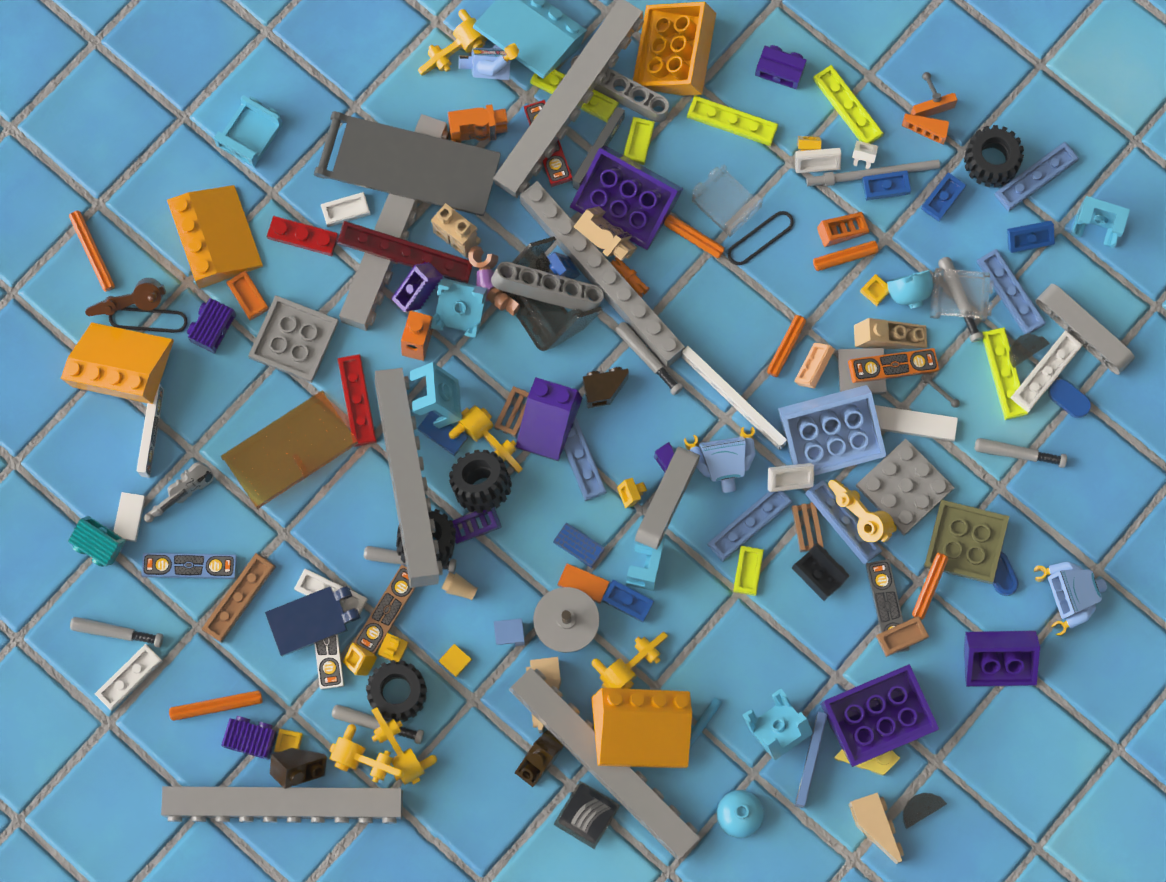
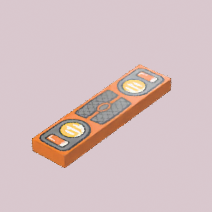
[848,348,939,383]

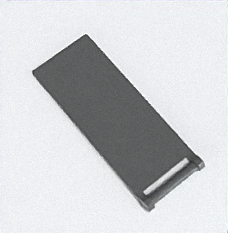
[314,111,501,216]

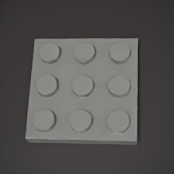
[248,295,339,383]
[856,439,955,535]

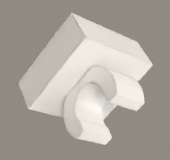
[852,141,878,169]

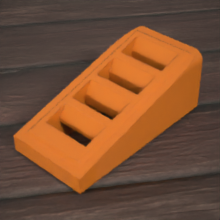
[902,114,949,145]
[817,212,870,247]

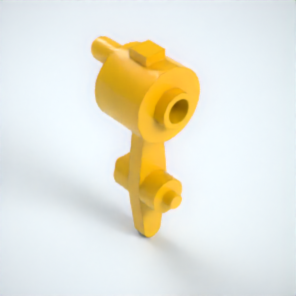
[418,9,487,76]
[449,405,523,474]
[828,479,897,542]
[591,631,668,689]
[371,707,437,785]
[329,724,405,783]

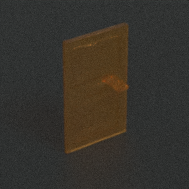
[221,390,358,509]

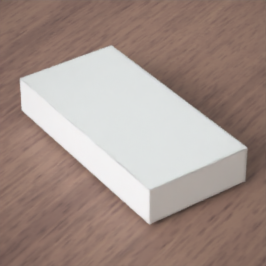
[795,148,841,173]
[321,192,371,227]
[768,463,814,492]
[113,492,146,542]

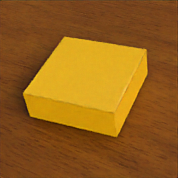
[860,274,889,306]
[438,644,472,677]
[274,728,303,753]

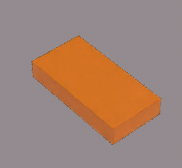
[911,93,958,117]
[226,270,269,321]
[557,563,610,604]

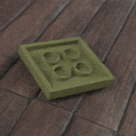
[924,500,1010,584]

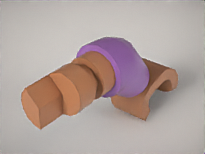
[468,246,520,316]

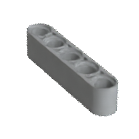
[571,55,669,122]
[491,262,604,314]
[1035,284,1135,375]
[635,446,700,550]

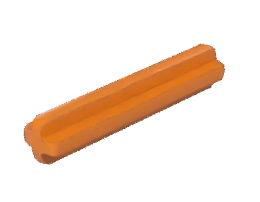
[664,214,725,258]
[813,241,879,271]
[767,315,806,377]
[912,553,948,620]

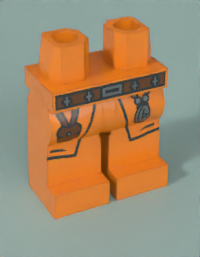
[448,104,507,143]

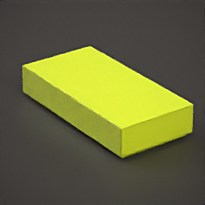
[624,117,655,165]
[733,546,764,596]

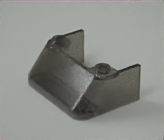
[501,236,603,351]

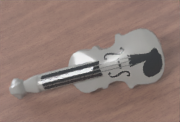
[144,462,214,523]

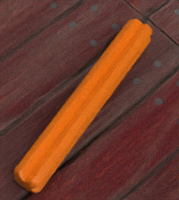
[69,210,115,292]
[169,690,263,721]

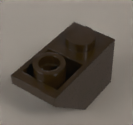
[583,367,629,408]
[515,729,564,787]
[270,748,327,789]

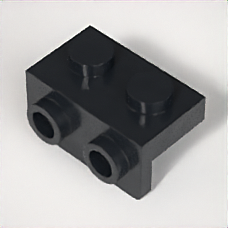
[792,543,849,601]

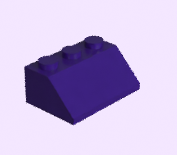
[964,631,1040,687]

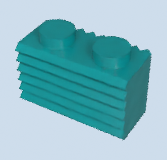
[68,516,126,567]

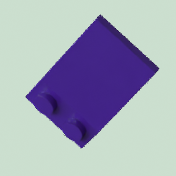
[516,377,583,461]

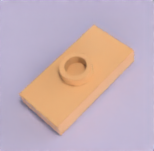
[794,343,835,389]

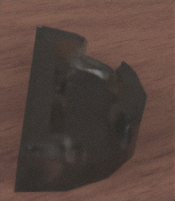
[1009,333,1050,368]
[903,793,947,829]

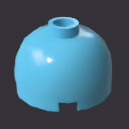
[887,270,934,309]
[716,790,764,838]

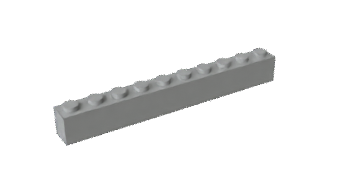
[493,0,644,198]
[339,114,450,331]
[520,181,685,368]
[375,368,443,588]
[509,668,700,860]
[161,786,403,824]

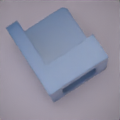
[494,618,525,646]

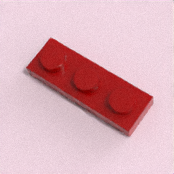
[267,216,339,256]

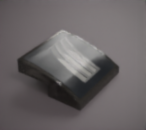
[554,781,621,849]

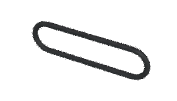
[727,211,794,265]
[109,307,188,333]

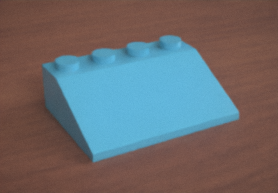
[473,0,587,79]

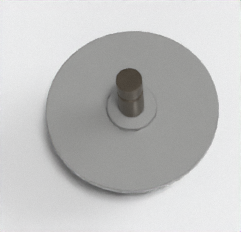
[533,587,599,653]

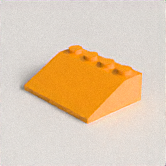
[633,2,716,96]
[167,185,263,289]
[61,322,174,404]
[591,688,692,768]

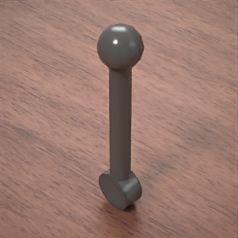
[922,72,942,102]
[921,373,960,408]

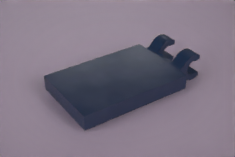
[265,586,361,657]

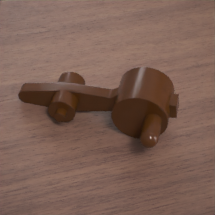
[85,278,166,316]

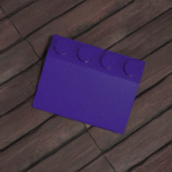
[570,146,683,250]
[820,664,939,767]

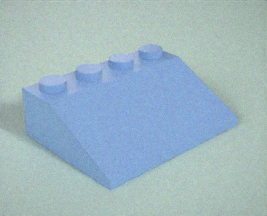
[778,385,886,476]

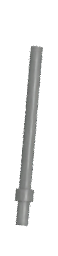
[806,160,940,187]

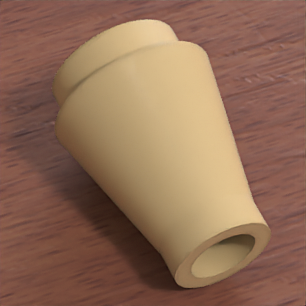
[441,572,478,600]

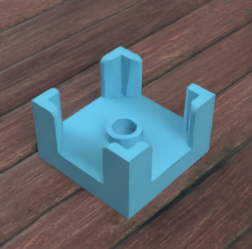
[1070,196,1130,248]
[431,279,488,338]
[410,362,462,429]
[626,537,665,591]
[742,688,813,761]

